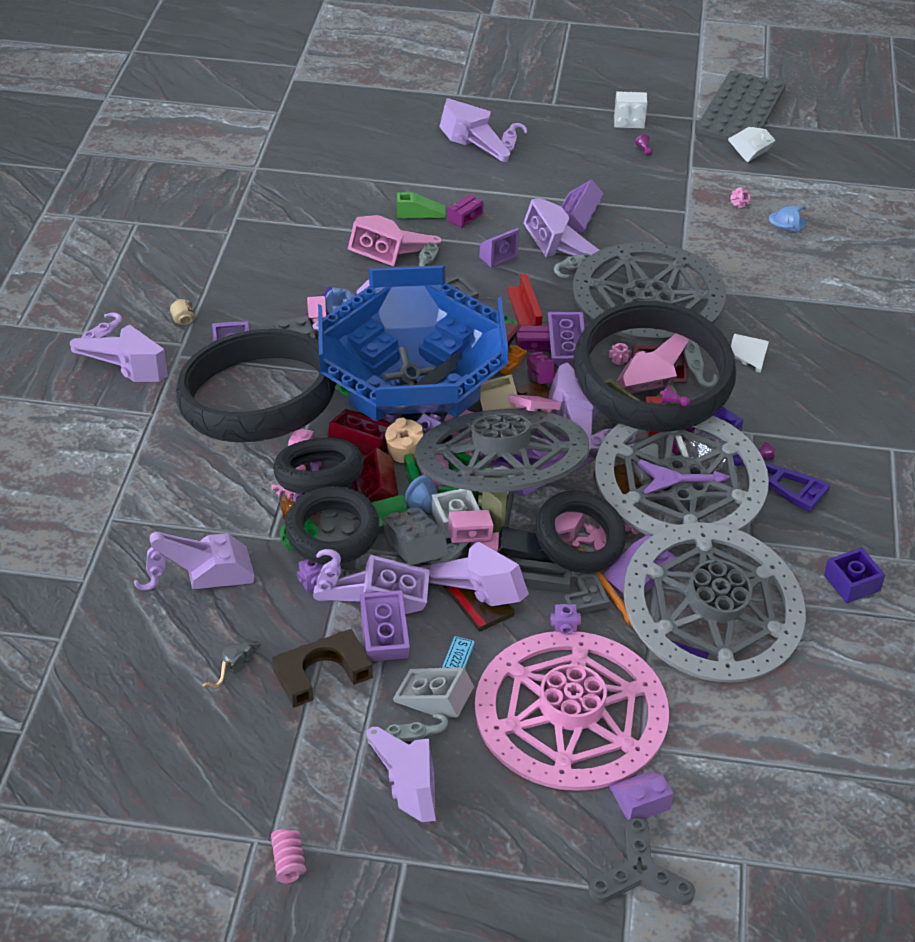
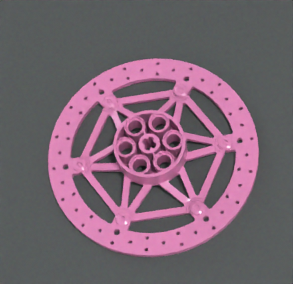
[475,631,669,791]

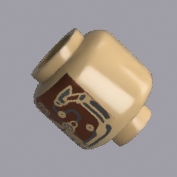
[170,299,195,325]

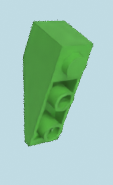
[397,192,446,219]

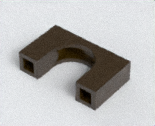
[272,629,373,708]

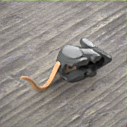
[202,636,261,688]

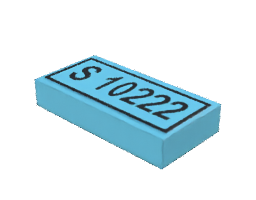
[442,636,475,669]

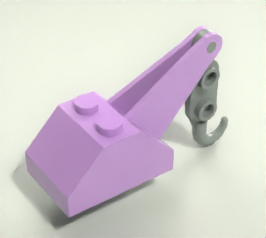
[523,198,599,278]
[419,542,529,606]
[366,714,448,822]

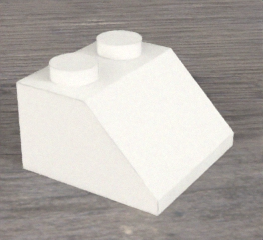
[728,127,775,163]

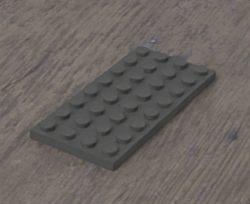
[695,70,786,142]

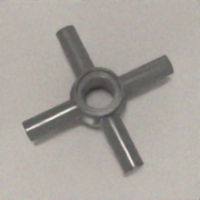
[382,347,434,386]

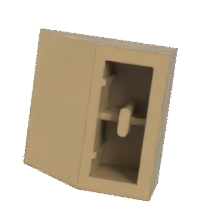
[480,374,521,411]

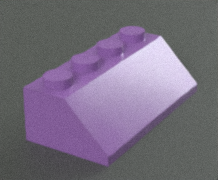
[561,179,603,233]
[548,312,585,369]

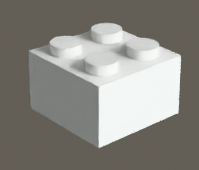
[614,92,647,128]
[432,489,480,538]

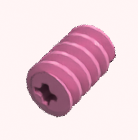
[271,829,306,884]

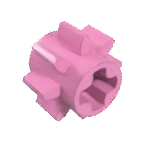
[730,187,750,208]
[609,343,632,365]

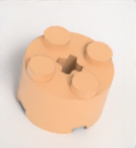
[385,418,424,463]

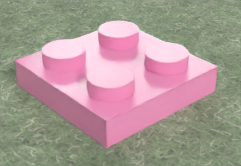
[508,394,561,412]

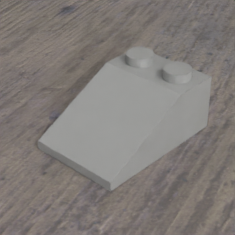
[393,668,474,717]

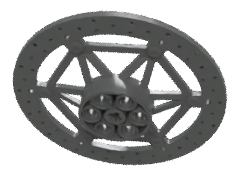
[573,242,726,341]
[415,409,589,492]

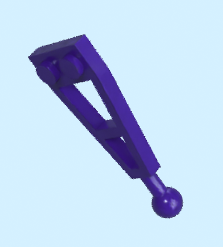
[733,454,830,512]

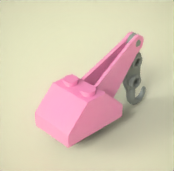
[348,215,441,266]
[616,333,717,394]

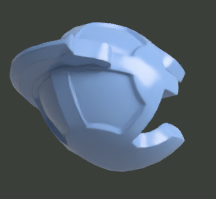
[769,206,806,232]
[325,287,355,314]
[405,474,438,513]

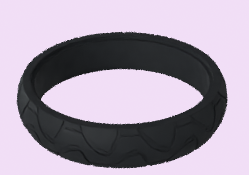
[573,301,736,432]
[176,329,337,443]

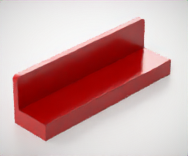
[507,274,543,326]

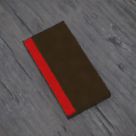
[442,585,515,632]

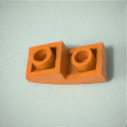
[498,345,527,375]

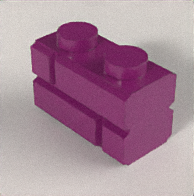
[447,194,484,228]
[515,325,551,351]
[526,352,555,384]

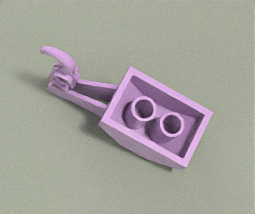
[440,98,527,162]
[70,313,168,382]
[549,363,636,454]
[134,532,254,591]
[313,549,429,614]

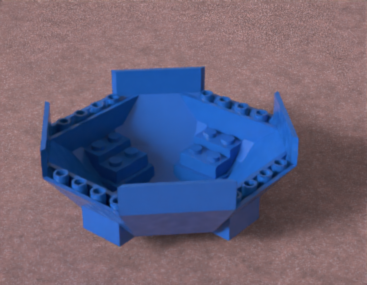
[318,265,508,422]

